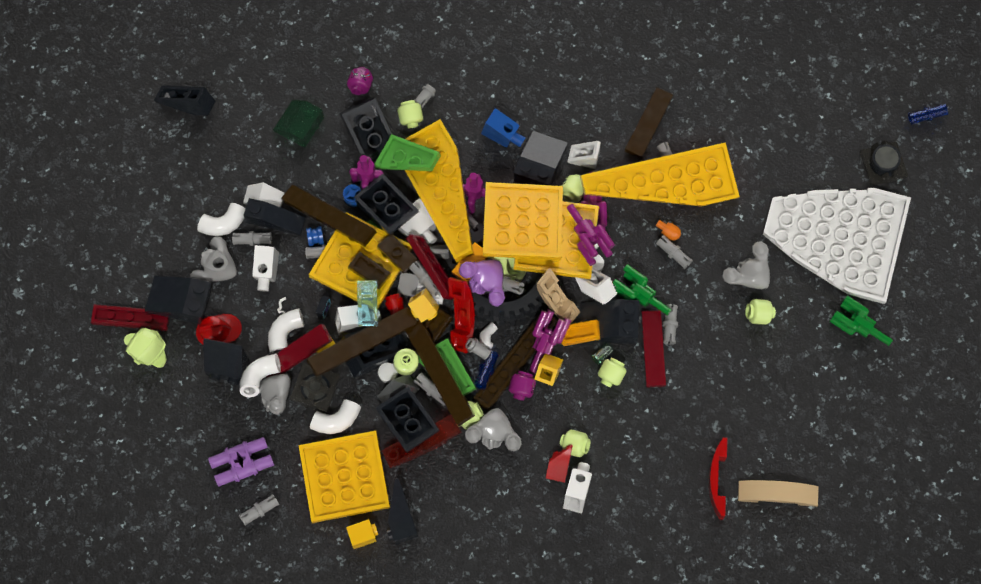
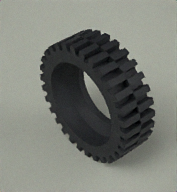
[451,223,546,326]

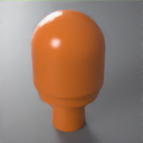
[656,220,681,241]

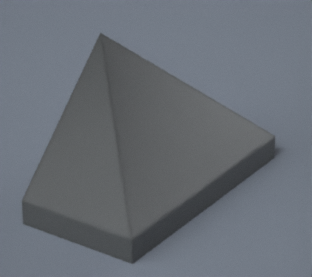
[377,375,420,403]

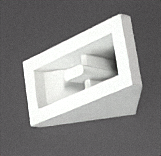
[568,141,601,169]
[243,182,284,208]

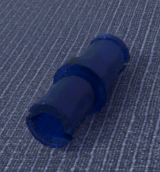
[908,103,948,124]
[474,350,499,390]

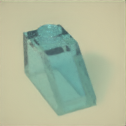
[357,280,378,326]

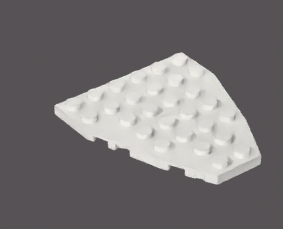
[763,188,911,304]

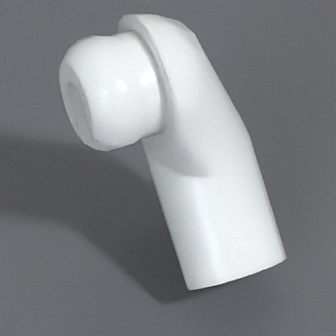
[479,322,498,349]

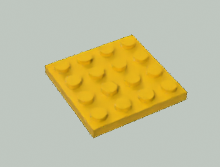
[483,182,563,260]
[514,201,599,279]
[309,212,413,311]
[299,431,390,523]

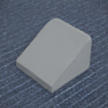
[430,245,449,259]
[397,272,419,297]

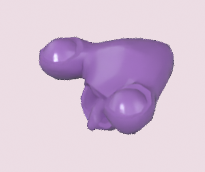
[459,259,505,307]

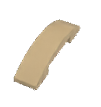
[537,268,580,324]
[738,480,818,507]

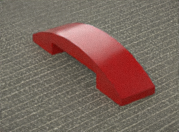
[448,277,475,354]
[708,437,727,520]

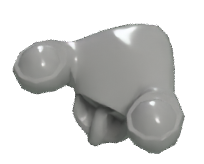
[190,236,237,282]
[722,241,770,290]
[259,374,291,415]
[465,408,522,452]

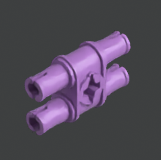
[208,437,274,487]

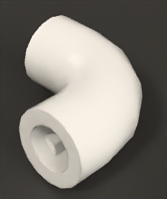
[197,203,246,236]
[268,308,304,354]
[240,354,281,397]
[310,400,361,434]

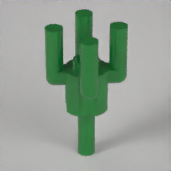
[613,264,672,316]
[830,295,893,346]

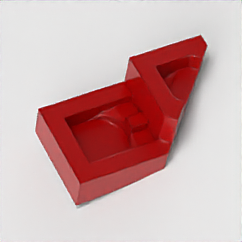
[546,445,573,483]

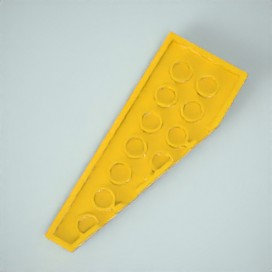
[405,119,473,262]
[580,142,740,206]

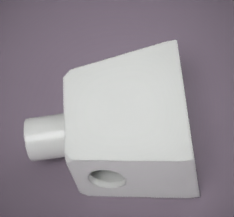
[398,198,437,246]
[253,245,279,291]
[335,304,381,337]
[563,462,592,514]

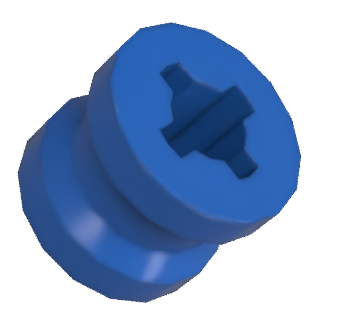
[343,184,361,207]
[306,226,324,247]

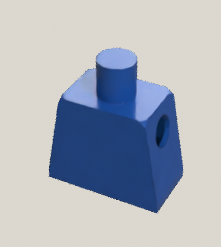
[481,108,526,147]

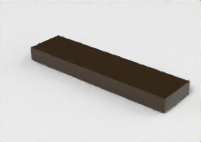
[625,88,673,159]

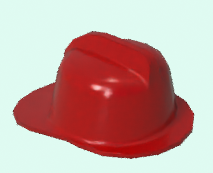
[196,314,242,345]

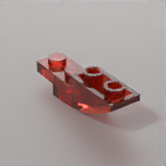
[382,415,462,468]

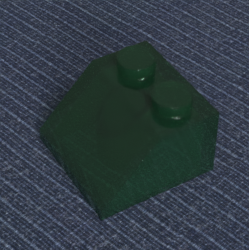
[273,100,324,148]

